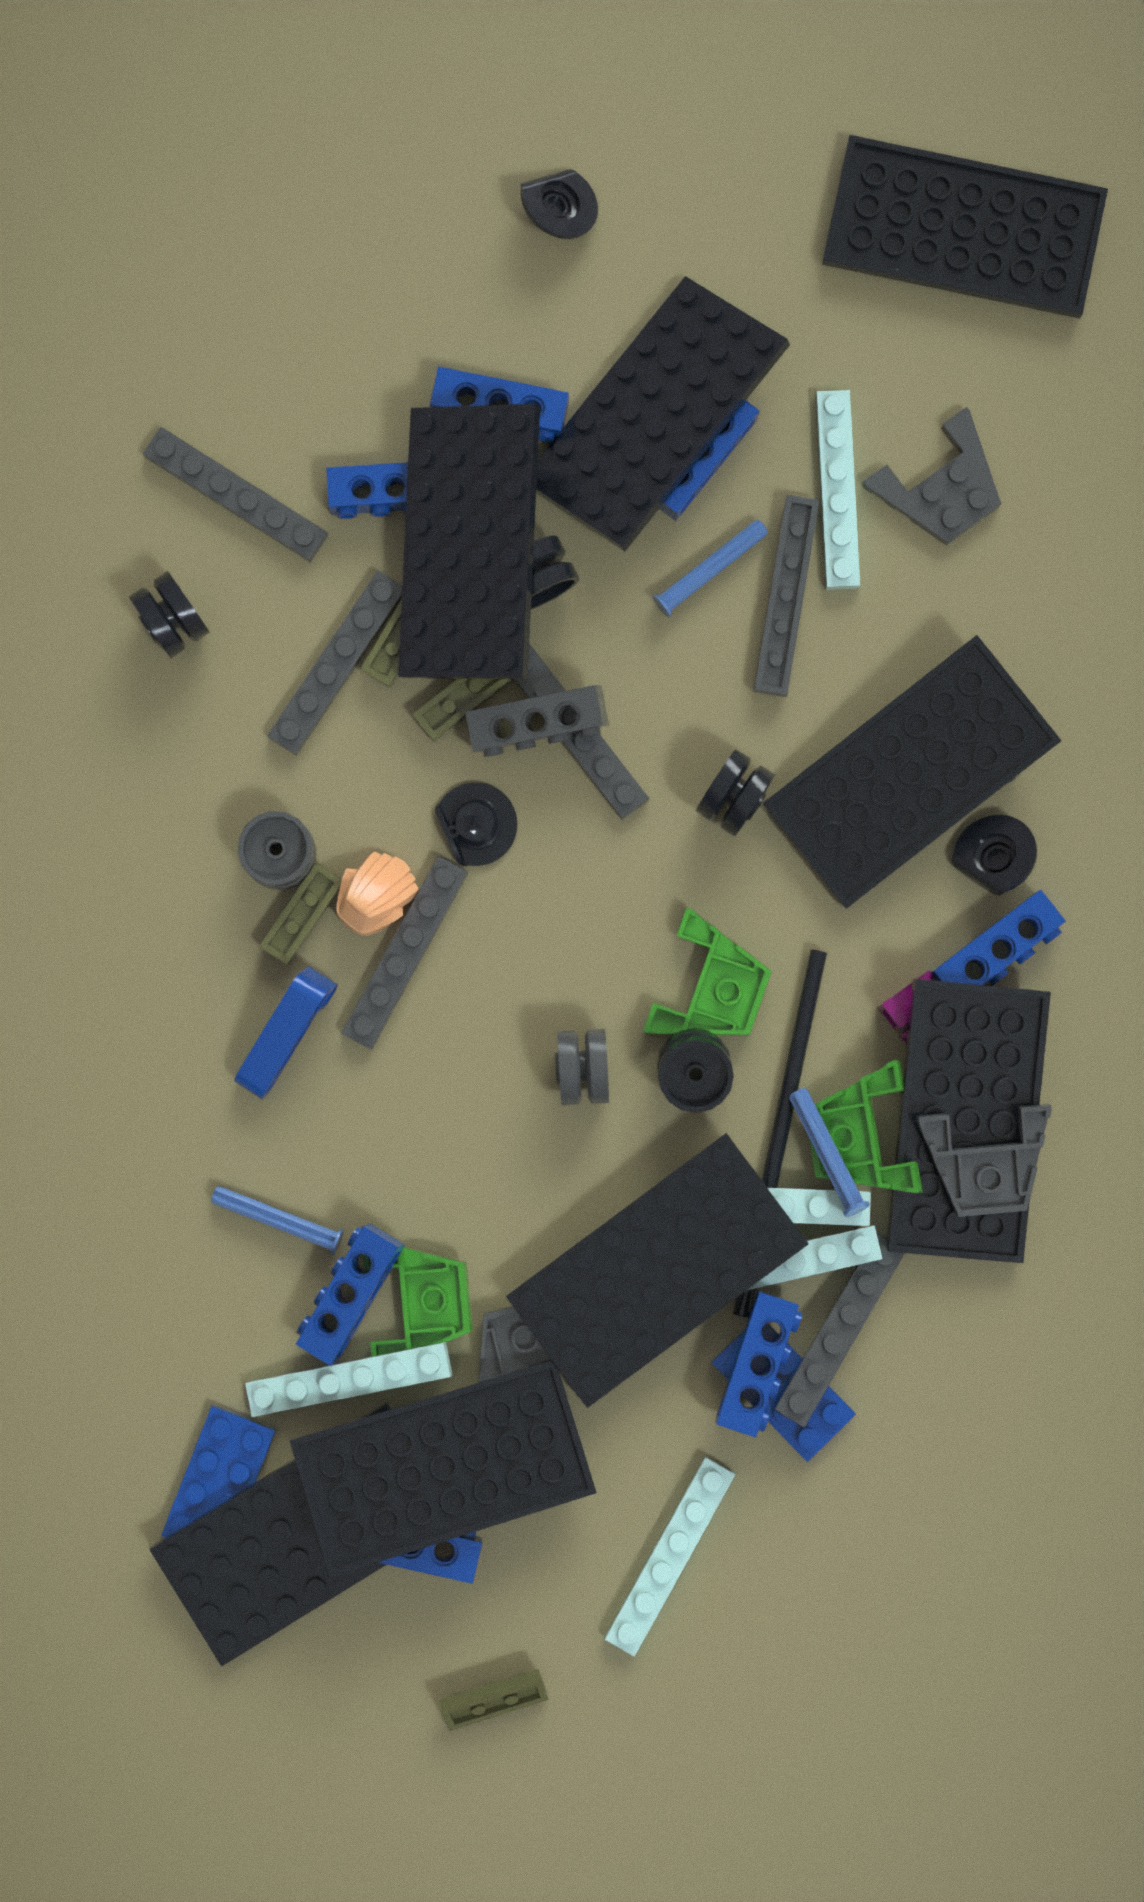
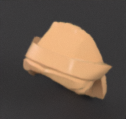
[336,851,419,936]

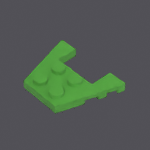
[643,908,772,1036]
[809,1060,923,1193]
[363,1247,473,1357]

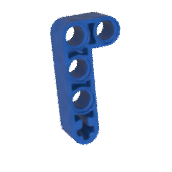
[234,966,338,1100]

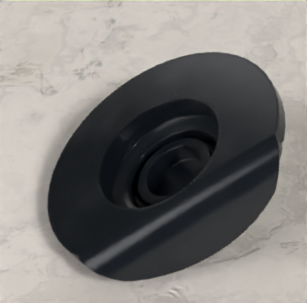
[520,169,598,239]
[435,783,517,866]
[952,815,1037,896]

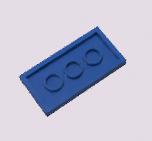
[711,1323,856,1462]
[161,1405,276,1538]

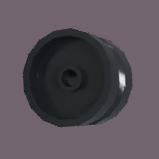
[531,535,579,610]
[129,570,210,658]
[695,749,775,837]
[657,1028,734,1113]

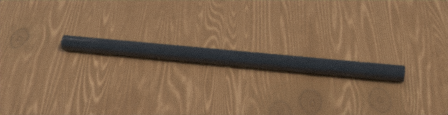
[733,950,827,1318]

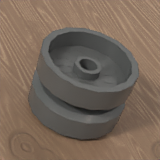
[238,811,317,890]
[555,1029,609,1106]

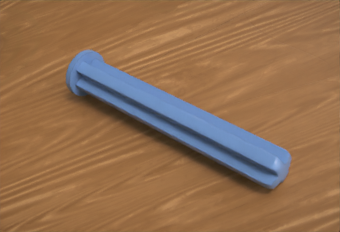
[652,520,768,617]
[790,1088,870,1217]
[211,1186,344,1256]

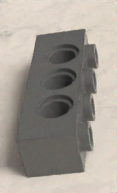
[465,685,609,757]

